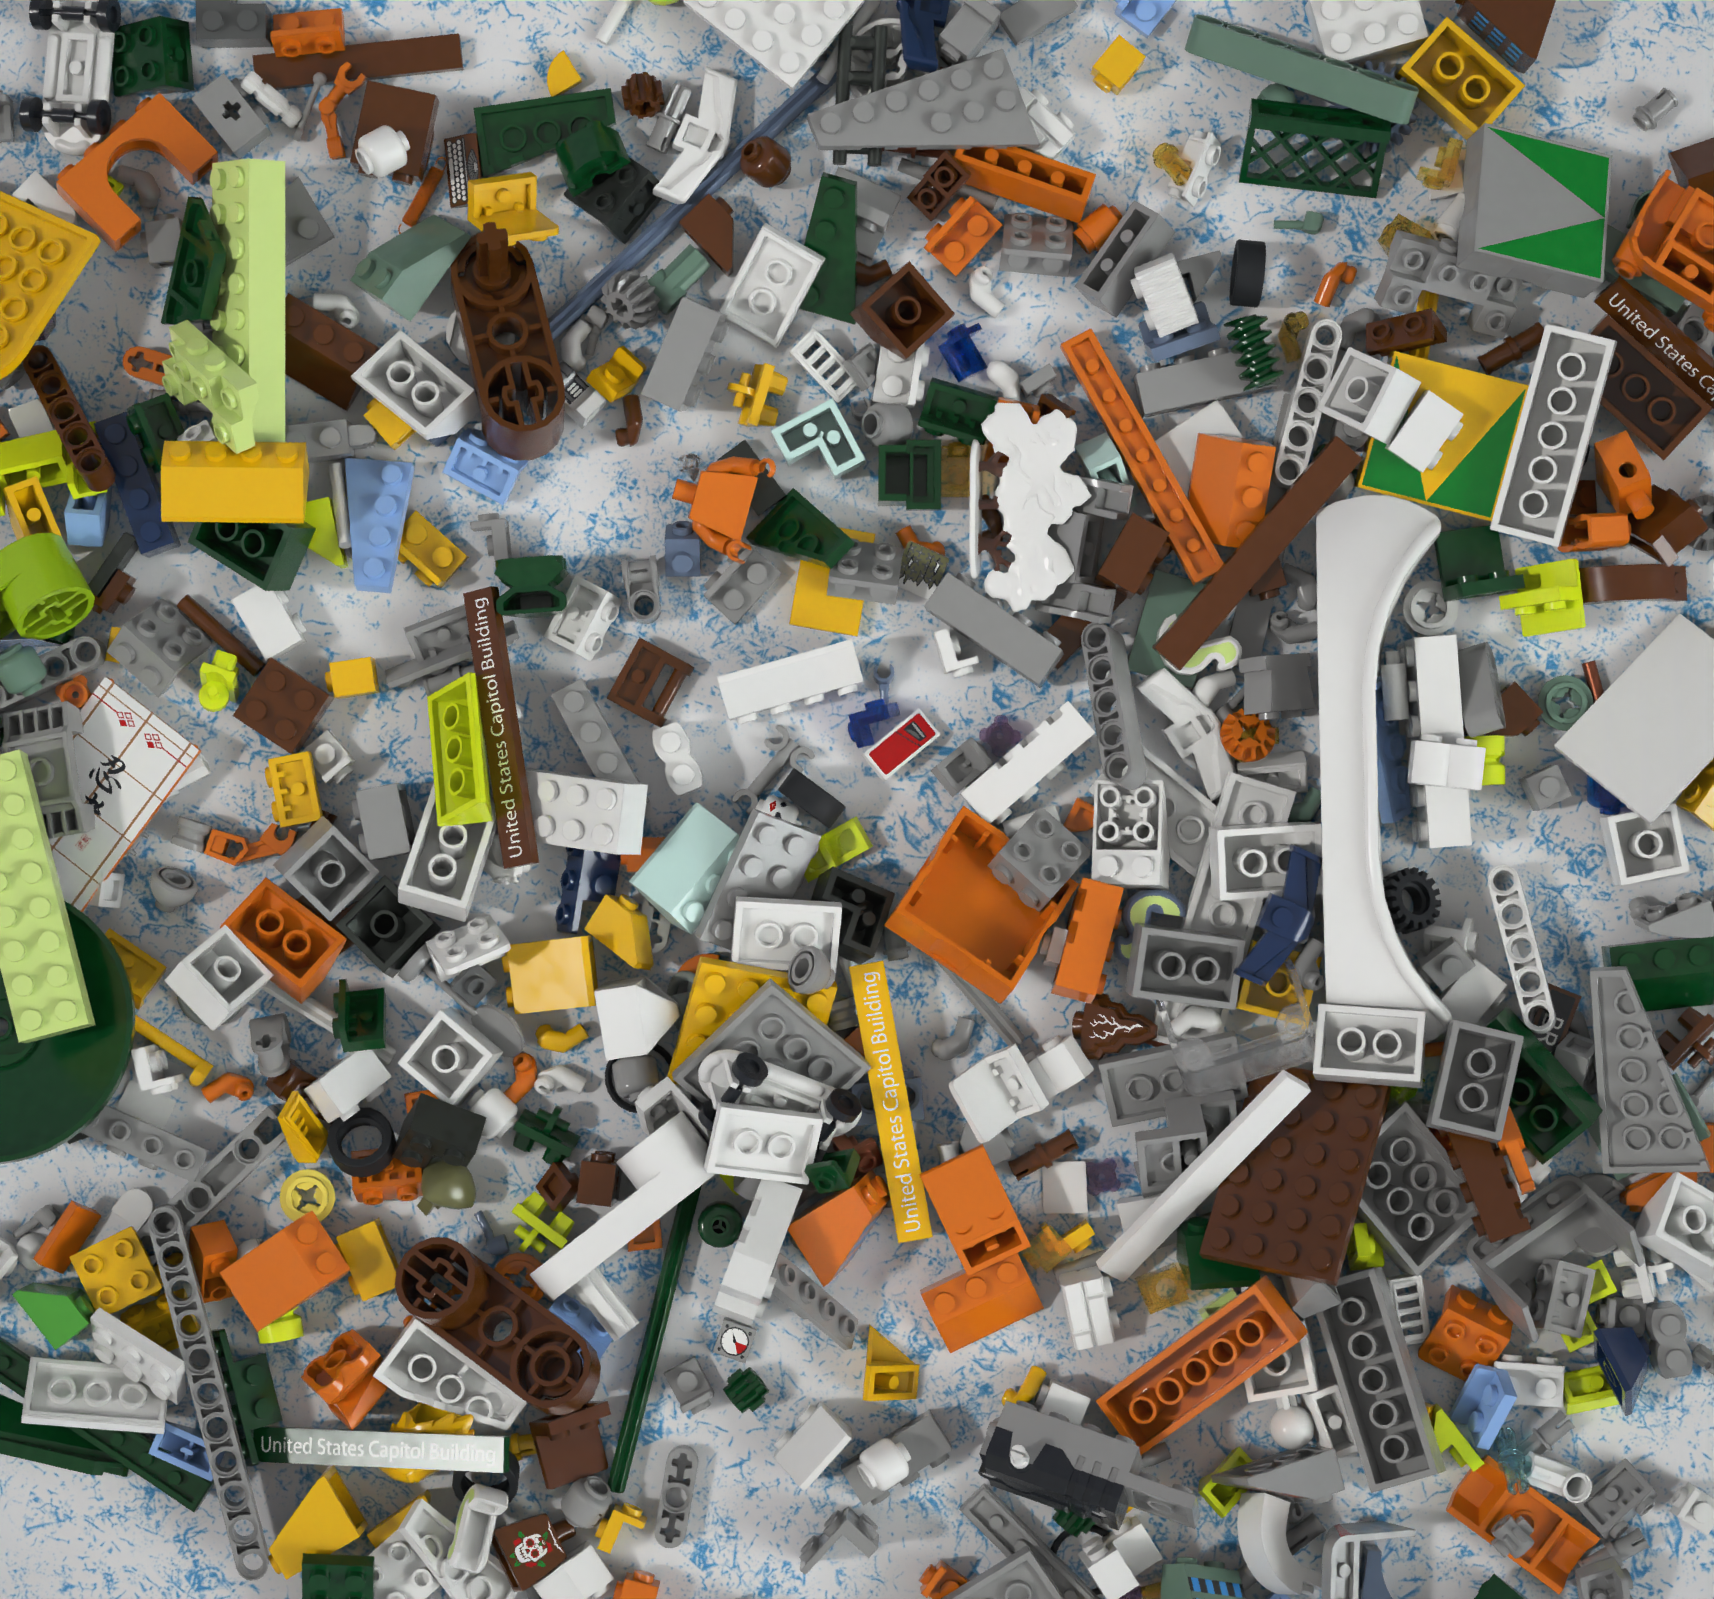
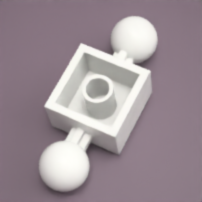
[1241,1270,1321,1450]

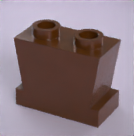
[1628,484,1709,567]

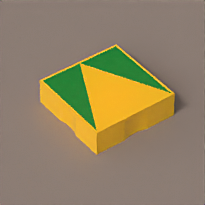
[1354,351,1529,522]

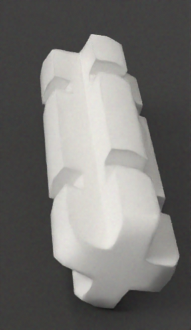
[241,71,302,128]

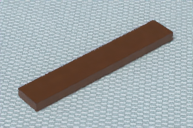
[252,33,464,90]

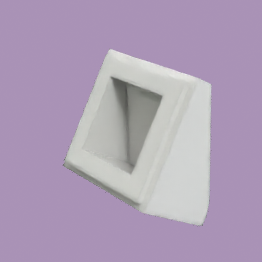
[8,398,55,438]

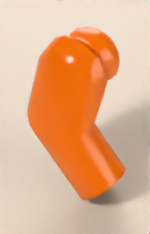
[503,1052,537,1104]

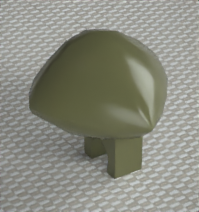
[417,1157,476,1216]

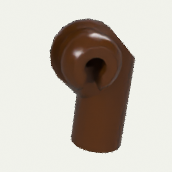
[856,259,892,287]

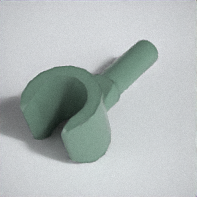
[1274,211,1324,235]

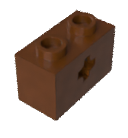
[576,1150,622,1207]

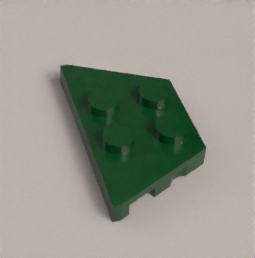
[161,197,226,325]

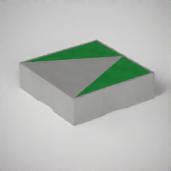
[1456,123,1612,298]

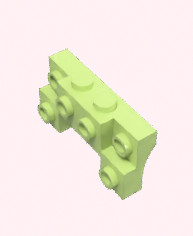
[162,320,260,454]

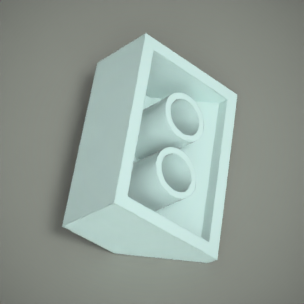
[629,802,740,934]

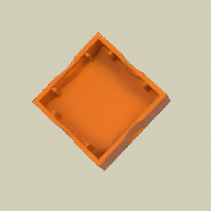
[884,806,1079,1004]

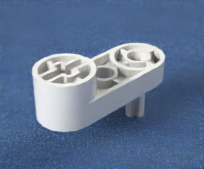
[530,1111,715,1342]

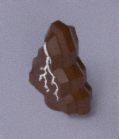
[1072,993,1158,1061]

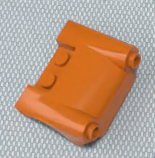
[1612,169,1714,333]

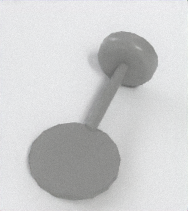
[398,943,525,1057]

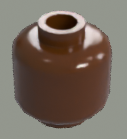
[740,136,791,188]

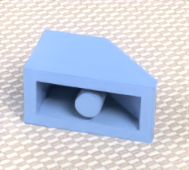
[64,485,113,547]

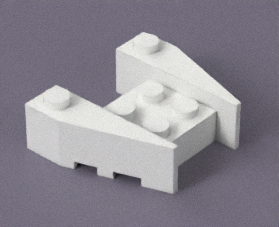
[712,1179,803,1326]

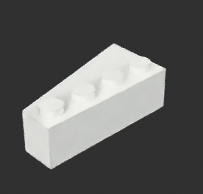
[960,701,1096,826]

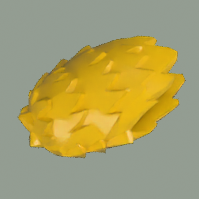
[378,1402,475,1484]

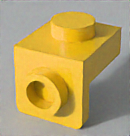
[1039,1219,1095,1257]
[595,1503,647,1554]

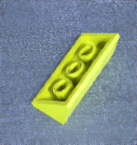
[427,672,492,827]

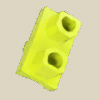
[198,650,240,712]
[512,1191,574,1254]

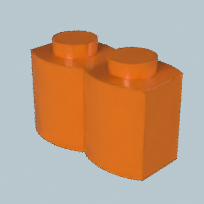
[1557,512,1631,553]

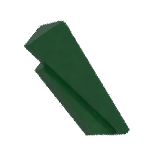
[0,1395,129,1477]

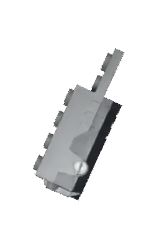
[978,1401,1200,1531]

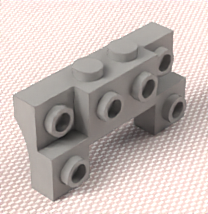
[1374,230,1523,339]
[1035,473,1134,624]

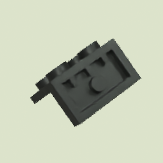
[564,157,662,244]

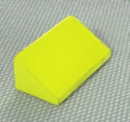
[1563,1366,1619,1415]

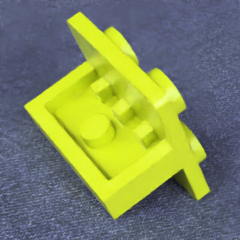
[1499,559,1586,637]

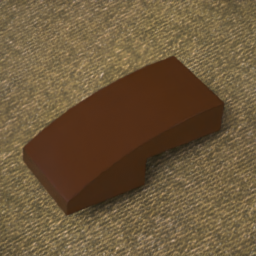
[907,150,972,221]

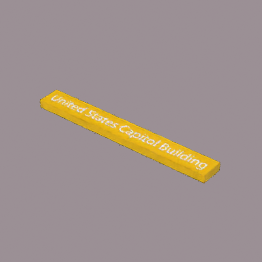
[849,960,933,1243]

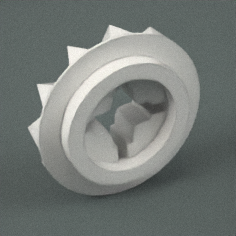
[1402,580,1458,636]

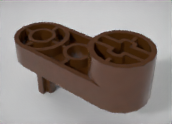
[451,222,565,460]
[395,1237,601,1415]

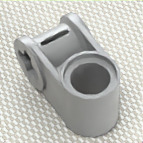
[621,555,661,624]
[249,1013,291,1077]

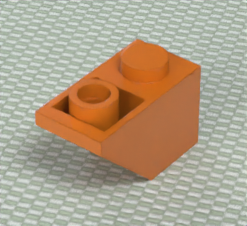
[189,1220,238,1303]

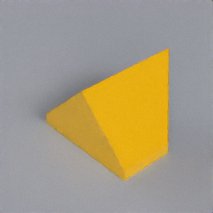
[863,1324,920,1401]

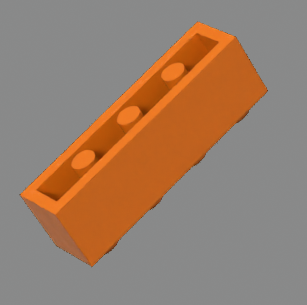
[954,147,1096,223]

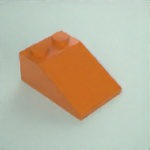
[219,1211,350,1332]

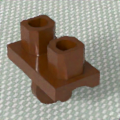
[1657,1007,1714,1071]

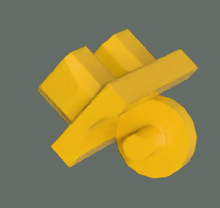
[727,363,788,427]

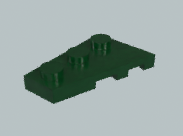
[746,488,855,569]

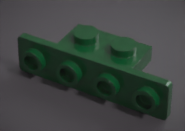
[207,1329,283,1467]

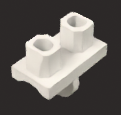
[1613,1243,1675,1304]

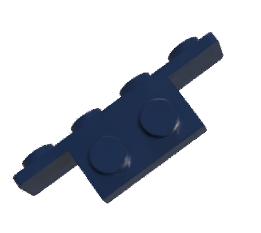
[555,847,621,934]

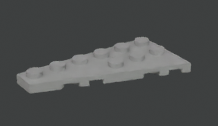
[806,49,1040,150]
[1590,966,1711,1174]

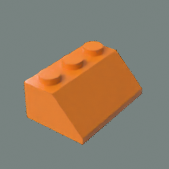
[1187,433,1276,548]
[220,877,347,1004]
[920,1253,1044,1353]

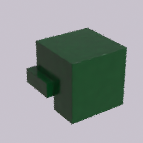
[878,439,941,511]

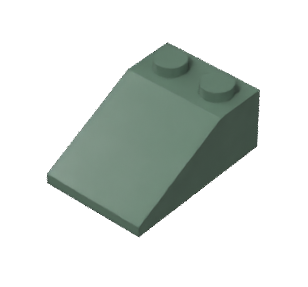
[350,214,471,322]

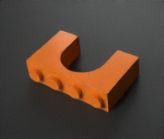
[56,92,218,252]

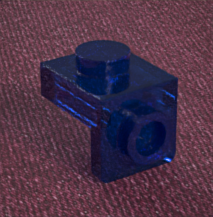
[938,323,987,383]
[848,698,901,748]

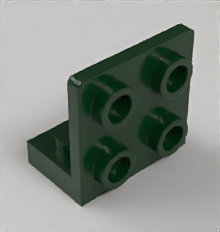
[112,16,194,98]
[1434,525,1525,602]

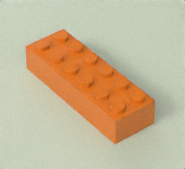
[1095,1275,1308,1455]

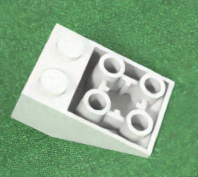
[1091,780,1170,890]

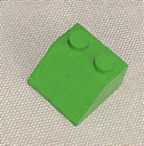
[12,1282,95,1350]

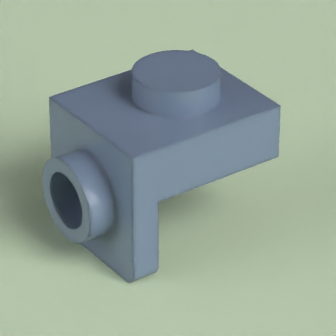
[665,521,701,577]

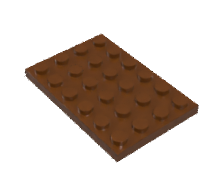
[1199,1060,1391,1286]

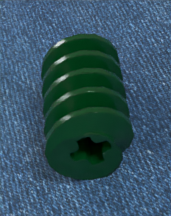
[1223,314,1284,392]

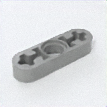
[654,1445,698,1548]

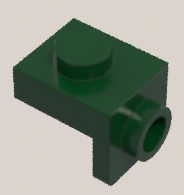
[804,1148,861,1194]

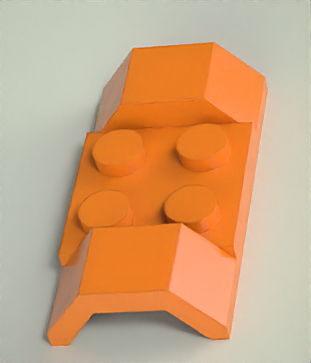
[1446,1454,1601,1594]

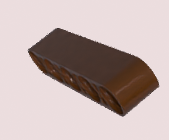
[22,345,116,492]

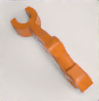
[319,62,367,160]

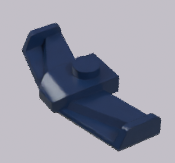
[896,0,950,73]
[1233,844,1322,987]

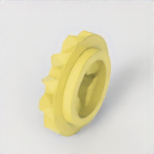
[279,1169,336,1222]

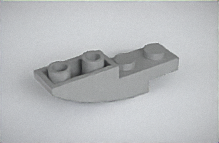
[1633,893,1714,938]

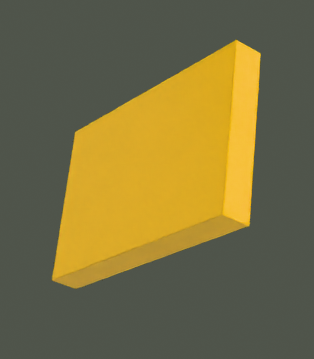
[789,527,875,637]

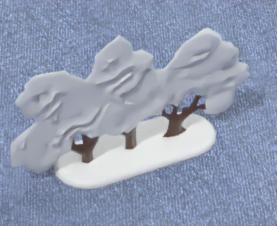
[969,403,1092,612]

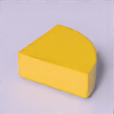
[547,50,582,97]

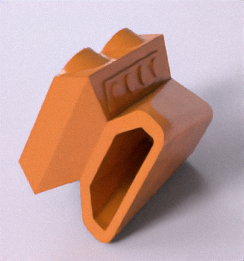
[301,1329,388,1431]

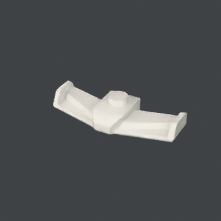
[653,66,738,204]
[1134,668,1236,802]

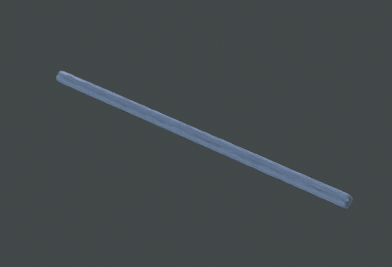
[428,69,837,447]

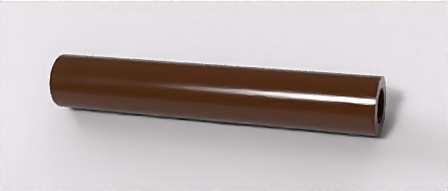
[177,594,265,677]

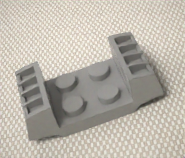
[2,701,95,839]

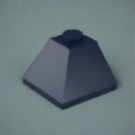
[1593,1327,1651,1416]

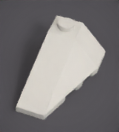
[372,1316,527,1431]

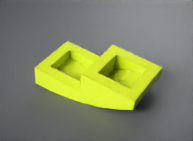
[804,816,873,883]

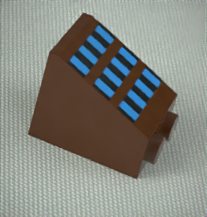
[1454,0,1556,74]

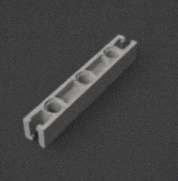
[137,1105,286,1267]

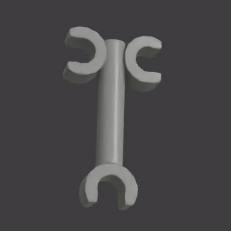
[732,725,815,814]

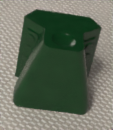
[494,555,569,618]

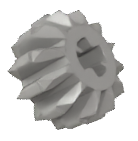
[600,269,661,330]

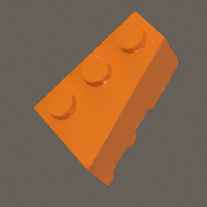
[1051,877,1124,1004]

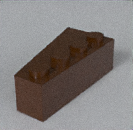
[1438,1129,1531,1243]

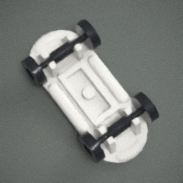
[19,0,121,156]
[698,1049,862,1163]

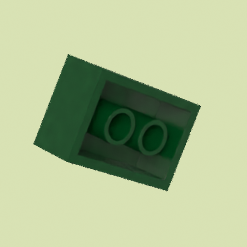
[188,521,316,591]

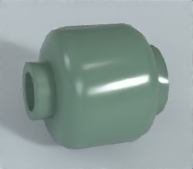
[0,643,47,697]

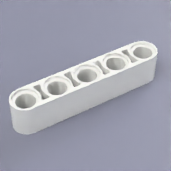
[1271,319,1342,488]
[1488,865,1556,1034]

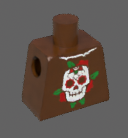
[491,1513,576,1592]

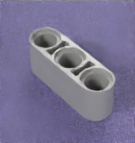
[1458,642,1506,738]

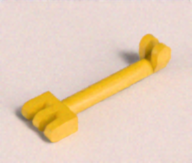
[135,1014,213,1087]

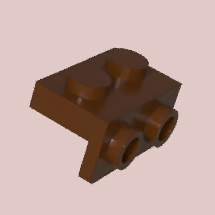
[1366,308,1447,357]

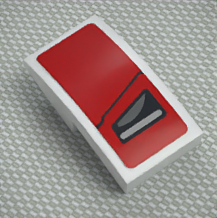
[861,708,941,782]

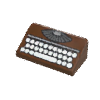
[444,132,483,209]

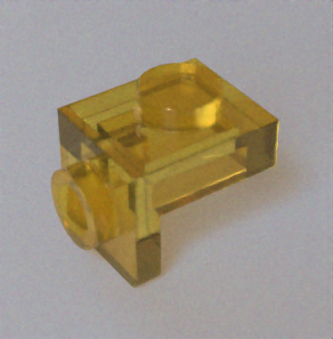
[1022,1225,1072,1273]

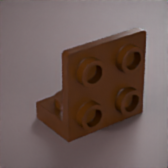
[529,1401,611,1489]

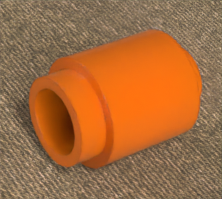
[1073,204,1123,254]

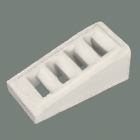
[789,328,857,404]
[1386,1274,1430,1345]

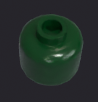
[698,1201,743,1248]

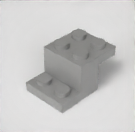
[1135,1090,1237,1194]

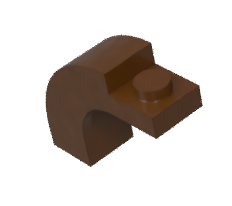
[1579,564,1688,605]

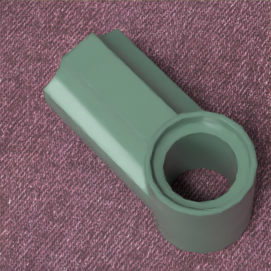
[648,244,711,315]

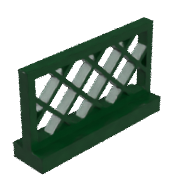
[1239,98,1391,198]

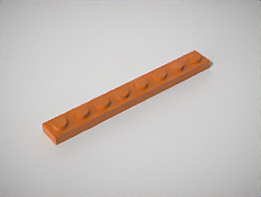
[1060,328,1224,586]

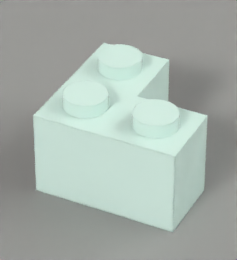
[771,398,865,480]

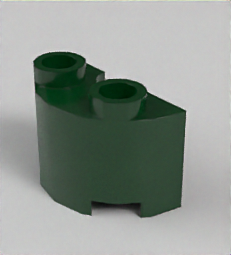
[555,120,631,198]

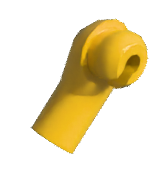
[535,1023,589,1053]

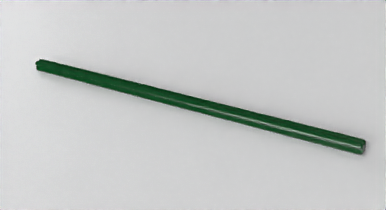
[607,1185,702,1493]

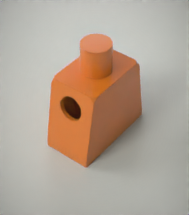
[1594,430,1654,519]

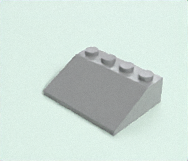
[1356,1101,1477,1276]

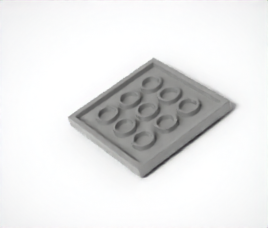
[672,978,871,1104]

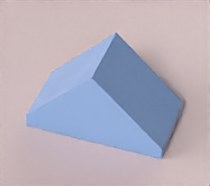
[148,1421,226,1482]

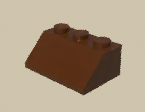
[285,293,379,411]

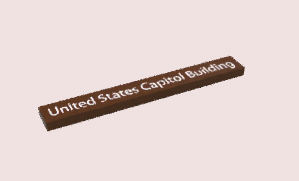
[1594,275,1714,409]
[463,586,539,869]

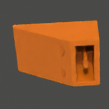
[919,1144,1031,1276]

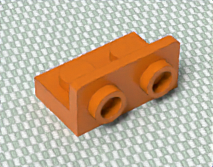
[270,8,345,57]
[924,196,1004,277]
[351,1148,423,1205]

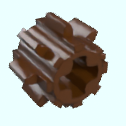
[621,72,665,119]

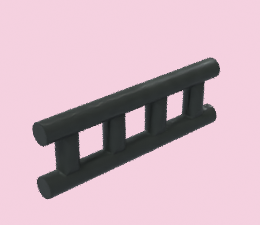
[833,24,888,167]

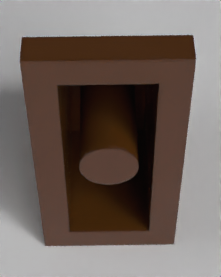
[679,193,734,277]
[1463,681,1543,737]

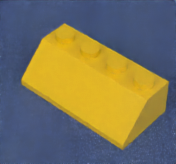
[161,441,310,523]

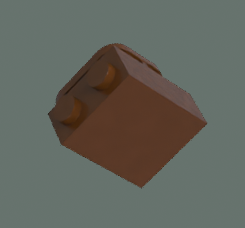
[350,80,439,186]

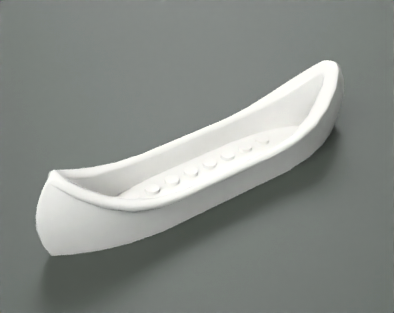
[1316,495,1452,1044]

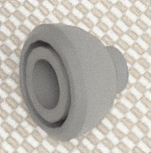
[150,866,198,913]
[788,946,835,994]

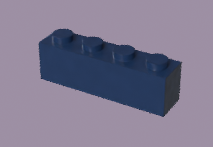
[94,412,181,558]

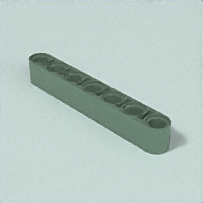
[1185,14,1419,125]

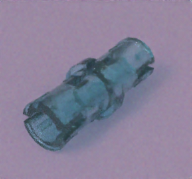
[1494,1427,1530,1495]

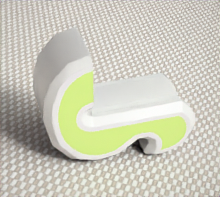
[1156,614,1242,676]
[447,1483,509,1574]

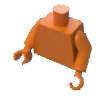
[672,456,776,564]

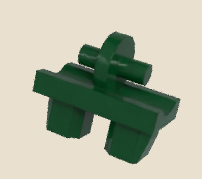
[513,1105,581,1165]

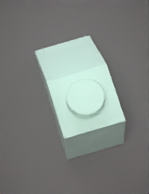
[1075,432,1137,520]

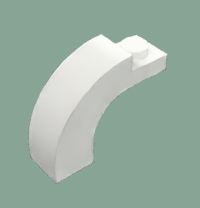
[1237,1493,1322,1595]

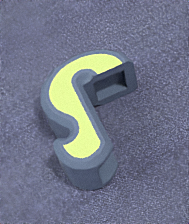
[1113,889,1186,965]

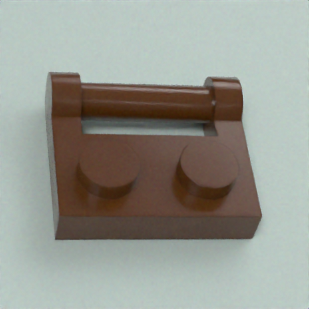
[606,637,695,728]

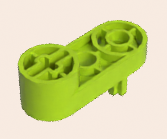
[0,533,95,640]

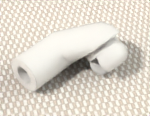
[1168,1006,1222,1038]
[534,1065,588,1095]

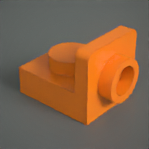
[919,1559,970,1599]

